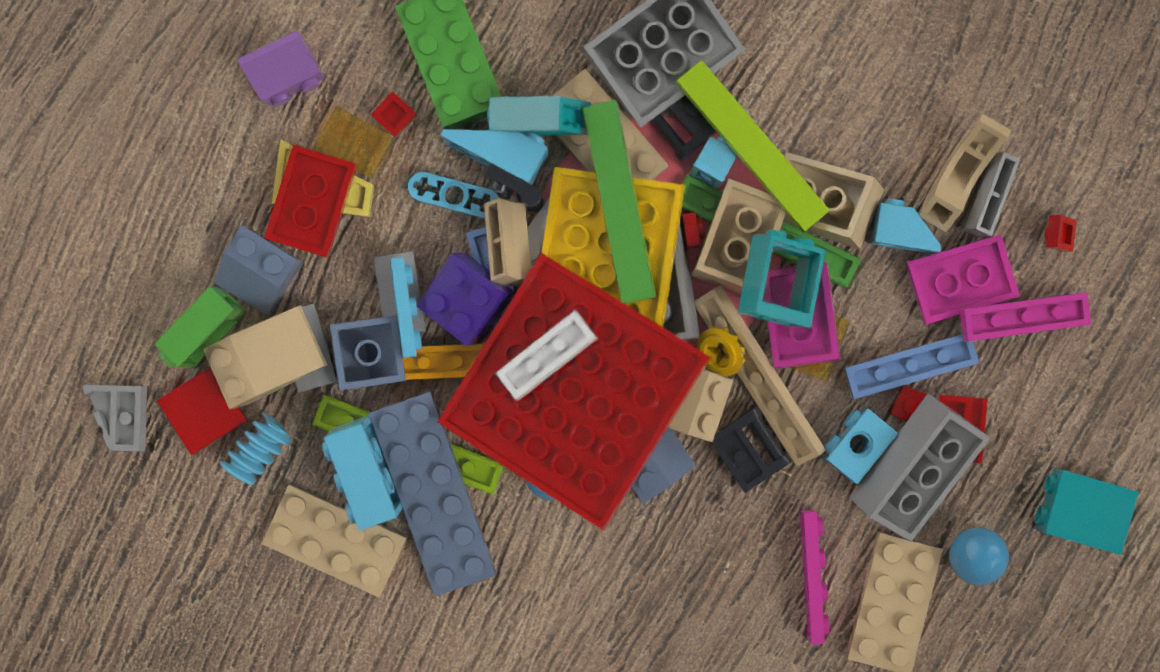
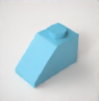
[689,136,737,189]
[869,199,941,255]

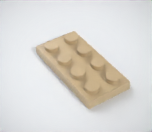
[553,69,669,180]
[262,484,408,598]
[846,532,943,672]

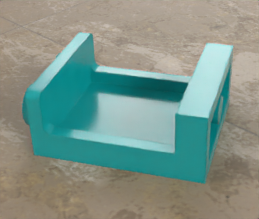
[1035,468,1139,555]

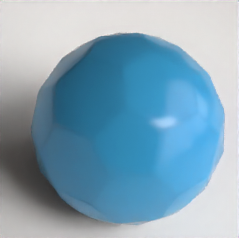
[949,527,1009,586]

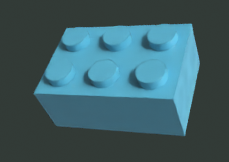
[322,415,403,531]

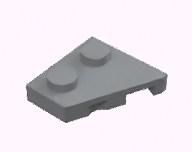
[83,385,147,452]

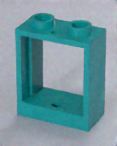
[487,96,591,136]
[738,230,826,328]

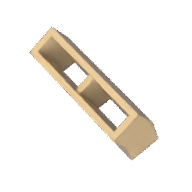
[484,198,531,287]

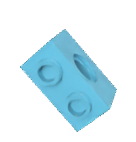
[822,408,899,484]

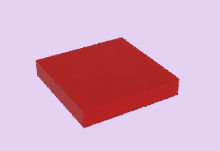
[157,367,248,455]

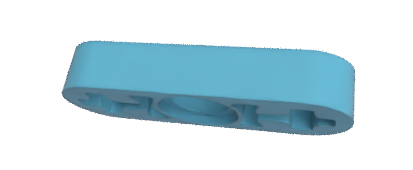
[408,172,499,219]

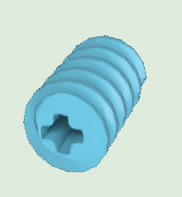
[219,412,291,485]

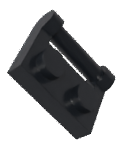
[650,95,717,162]
[485,163,544,213]
[711,406,793,493]

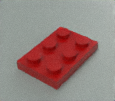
[264,144,357,258]

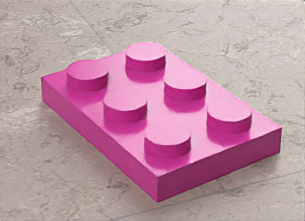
[905,234,1020,325]
[764,262,841,369]

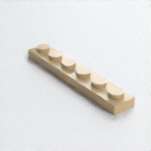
[695,285,826,466]

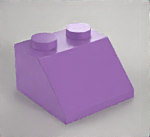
[237,31,325,107]

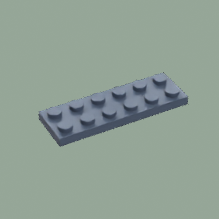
[369,391,497,596]

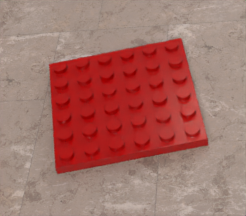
[437,253,712,530]

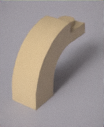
[919,114,1011,232]

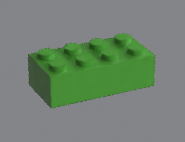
[395,0,501,130]

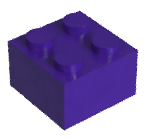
[417,253,516,346]

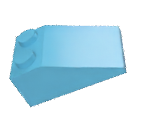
[440,129,549,185]

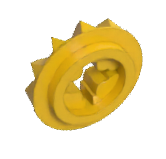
[697,326,746,377]

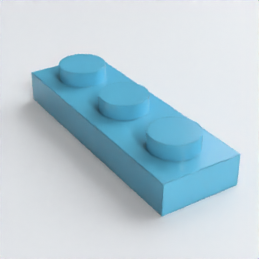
[390,257,422,359]

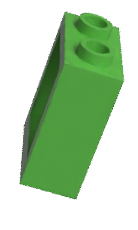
[154,286,248,368]

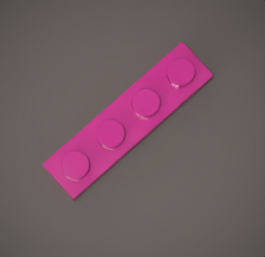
[959,292,1091,342]
[799,509,830,645]

